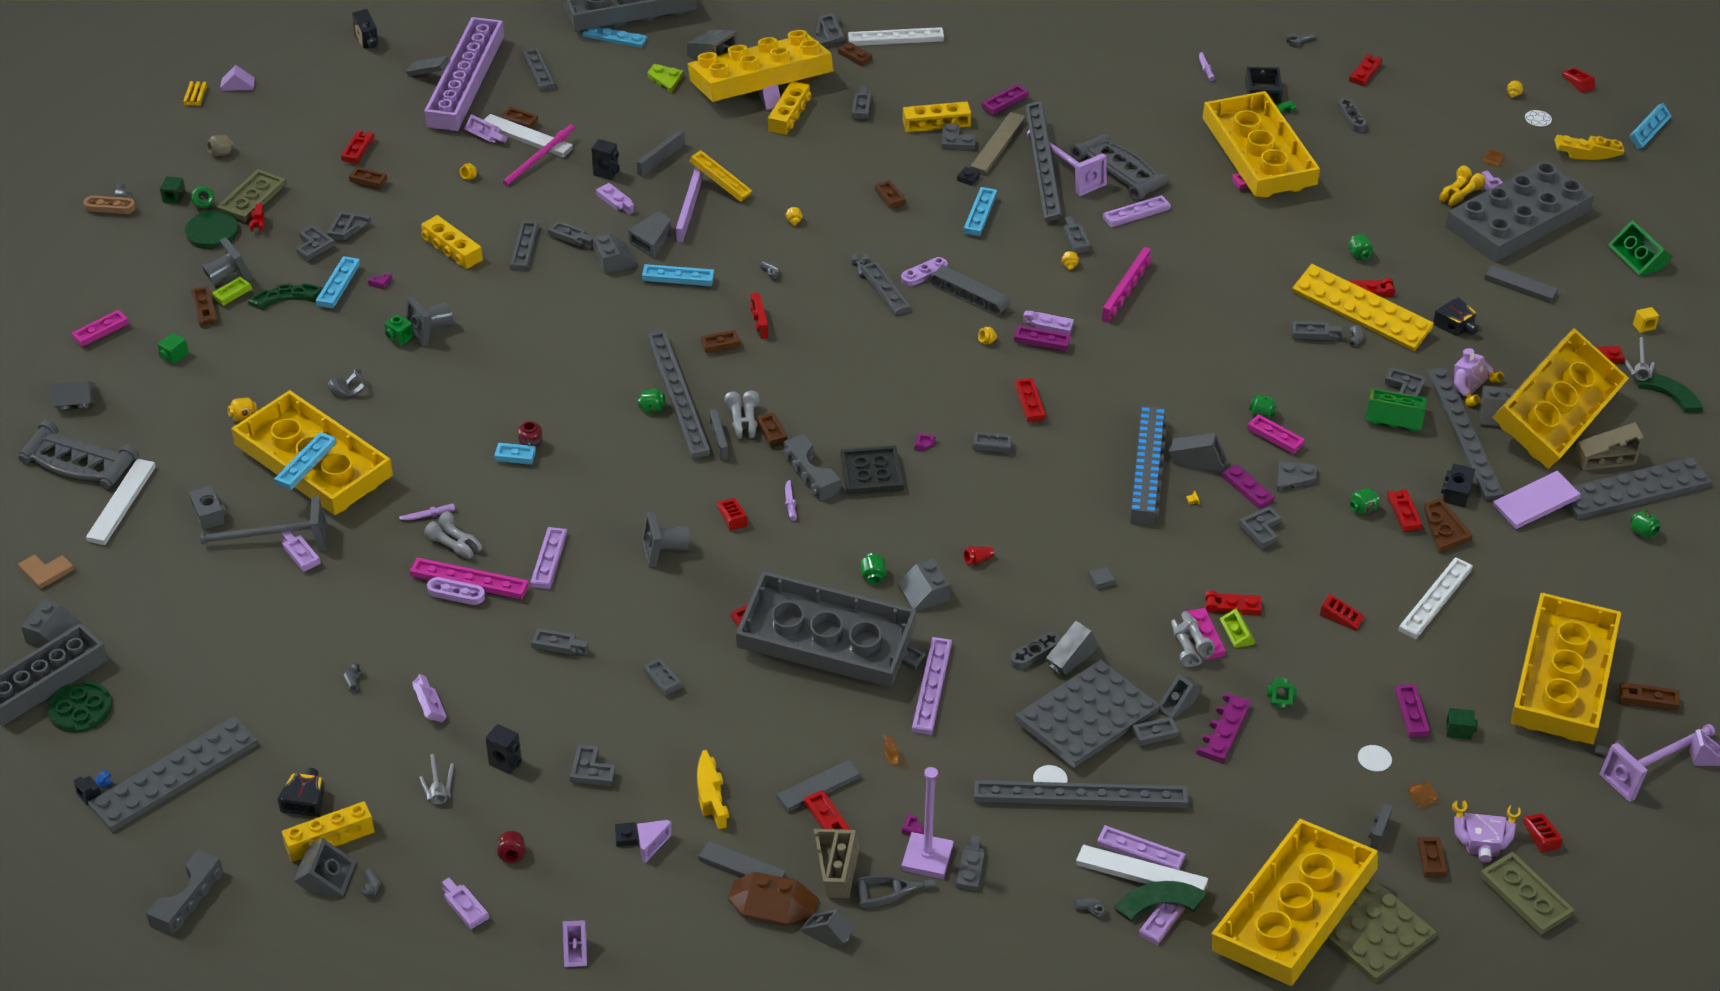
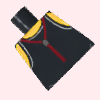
[1433,297,1479,336]
[277,768,324,817]

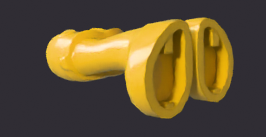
[1439,165,1486,207]

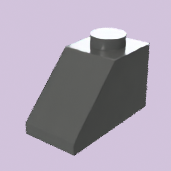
[1159,673,1204,719]
[800,909,854,946]

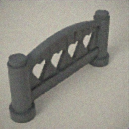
[1070,134,1169,201]
[18,420,140,489]

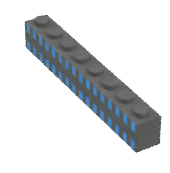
[1130,406,1167,526]

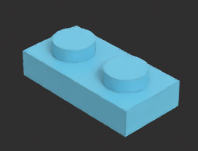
[494,443,536,465]

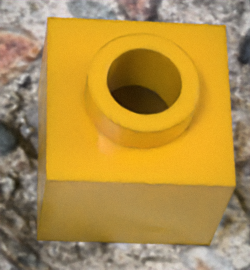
[1633,307,1659,333]

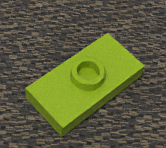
[212,277,252,306]

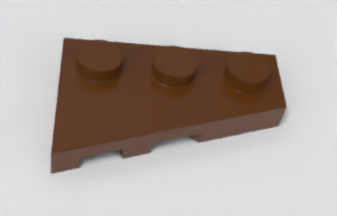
[1424,498,1473,553]

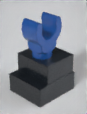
[73,770,113,805]

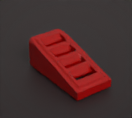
[1562,67,1595,93]
[716,498,748,531]
[1320,594,1365,631]
[1522,813,1563,853]

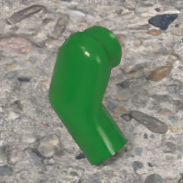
[1277,100,1296,114]

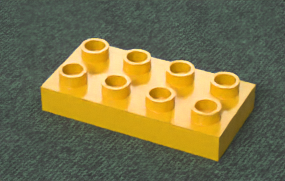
[688,30,833,102]
[1203,91,1320,198]
[1492,328,1629,469]
[231,390,393,516]
[1510,593,1622,744]
[1212,819,1378,987]

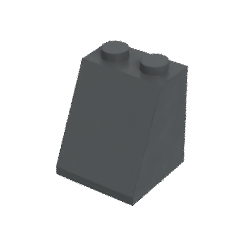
[687,29,737,61]

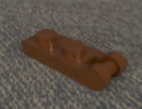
[191,286,218,326]
[1620,683,1680,711]

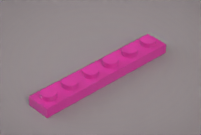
[1102,247,1152,323]
[410,557,529,600]

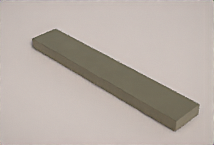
[970,112,1026,175]

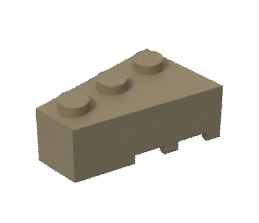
[1574,422,1644,471]
[814,829,860,899]

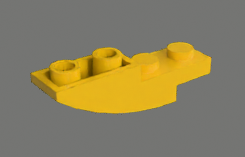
[1554,135,1625,160]
[697,750,729,830]

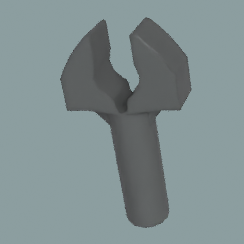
[1286,33,1316,48]
[851,252,869,278]

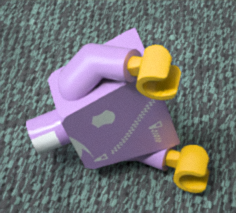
[1454,348,1504,407]
[1452,800,1521,863]

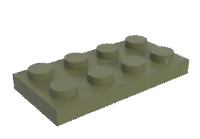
[217,169,286,222]
[1480,851,1575,935]

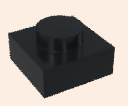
[957,167,980,186]
[614,822,638,847]

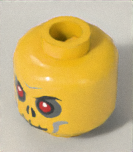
[228,398,257,423]

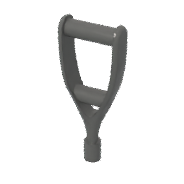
[855,876,935,909]

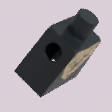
[352,9,378,48]

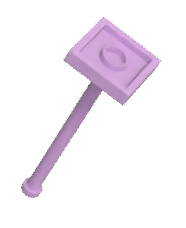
[1027,129,1107,196]
[1599,724,1715,802]
[901,767,954,880]

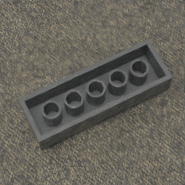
[0,623,108,726]

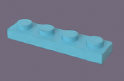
[582,27,647,48]
[1629,103,1672,150]
[963,187,997,236]
[316,256,360,309]
[642,264,714,286]
[274,432,337,490]

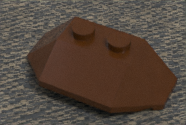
[728,872,819,926]

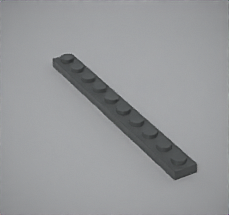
[1026,101,1063,223]
[647,330,710,459]
[1427,368,1504,501]
[974,780,1188,808]

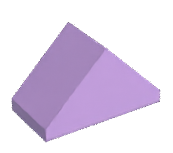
[220,65,255,91]
[758,84,780,111]
[1689,729,1720,766]
[637,820,672,863]
[563,920,587,967]

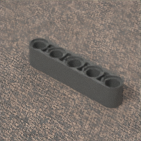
[929,266,1010,316]

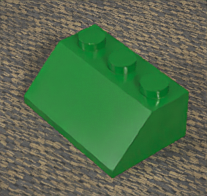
[1608,220,1673,276]
[1365,388,1426,431]

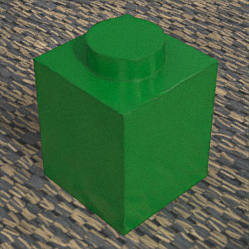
[157,332,189,364]

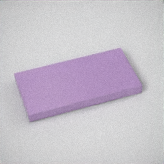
[1493,471,1580,529]

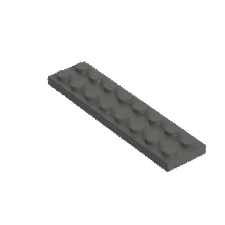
[1566,457,1713,520]
[88,716,258,832]

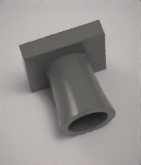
[201,237,252,287]
[405,296,453,347]
[642,512,689,567]

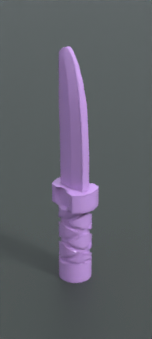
[1199,52,1215,81]
[785,480,797,521]
[399,504,455,520]

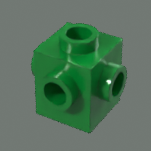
[384,314,414,346]
[1266,677,1297,707]

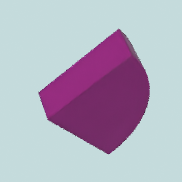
[368,274,392,290]
[914,433,936,451]
[902,813,923,836]

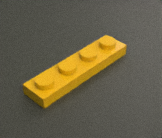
[689,150,752,202]

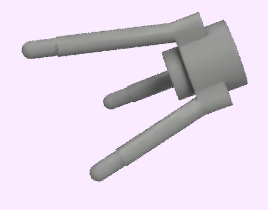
[1624,337,1655,381]
[419,754,454,804]

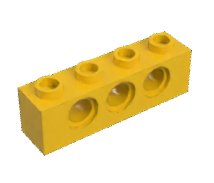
[768,81,811,135]
[902,101,971,132]
[421,215,483,269]
[282,801,375,862]

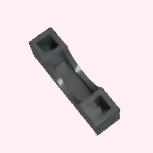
[783,434,841,501]
[146,849,223,936]

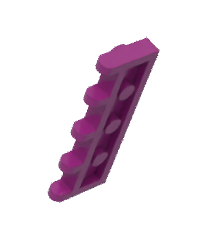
[1196,693,1251,764]

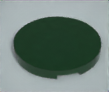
[185,211,238,249]
[48,681,112,733]

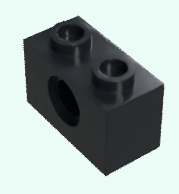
[591,139,620,180]
[1441,463,1476,507]
[485,724,522,775]

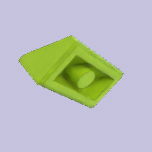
[1219,608,1256,648]

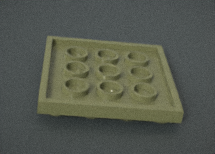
[1326,877,1437,983]

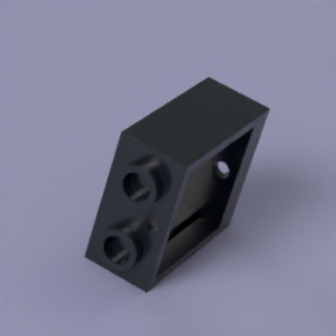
[1245,67,1283,104]

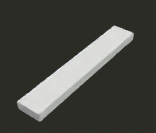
[848,27,944,46]
[484,114,573,158]
[86,459,156,545]
[1398,557,1473,639]
[1076,845,1208,891]

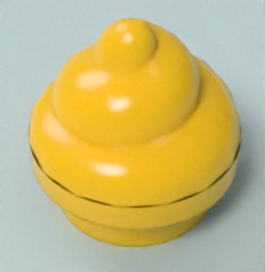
[1507,80,1523,98]
[460,163,477,180]
[785,207,803,226]
[1062,252,1079,270]
[978,327,997,345]

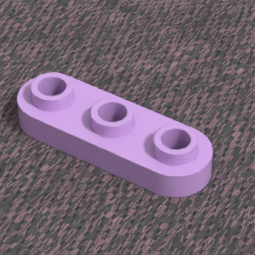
[901,257,948,287]
[427,577,485,605]

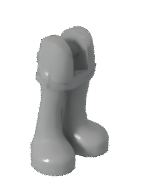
[724,391,759,439]
[424,511,482,559]
[1171,611,1215,667]

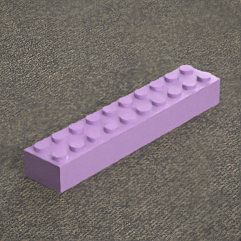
[424,17,504,131]

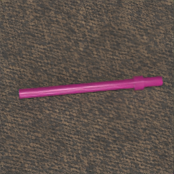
[503,124,575,186]

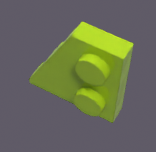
[647,64,684,93]

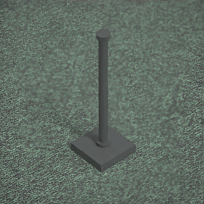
[200,496,327,552]

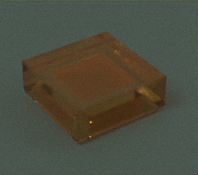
[1483,149,1505,167]
[884,735,898,765]
[1408,781,1438,807]

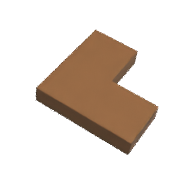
[18,554,74,589]

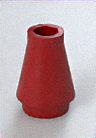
[963,546,994,565]

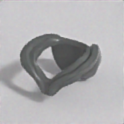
[328,368,365,397]

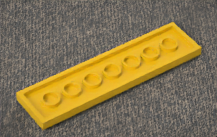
[1292,264,1434,352]

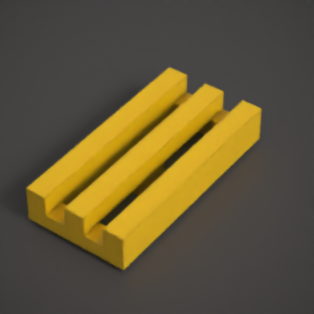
[183,81,207,106]

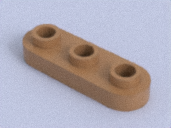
[83,196,136,214]

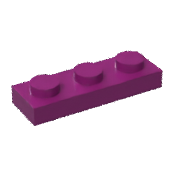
[982,84,1029,115]
[1014,325,1071,352]
[1222,464,1275,510]
[1394,684,1430,738]

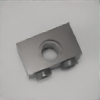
[189,485,227,530]

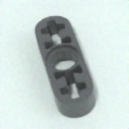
[1338,98,1366,133]
[1010,632,1060,670]

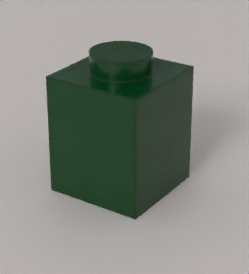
[160,176,186,204]
[1446,708,1478,740]

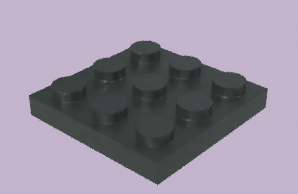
[840,445,904,495]

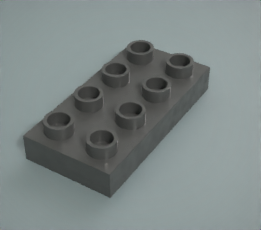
[561,0,697,32]
[1445,161,1594,263]
[736,571,916,688]

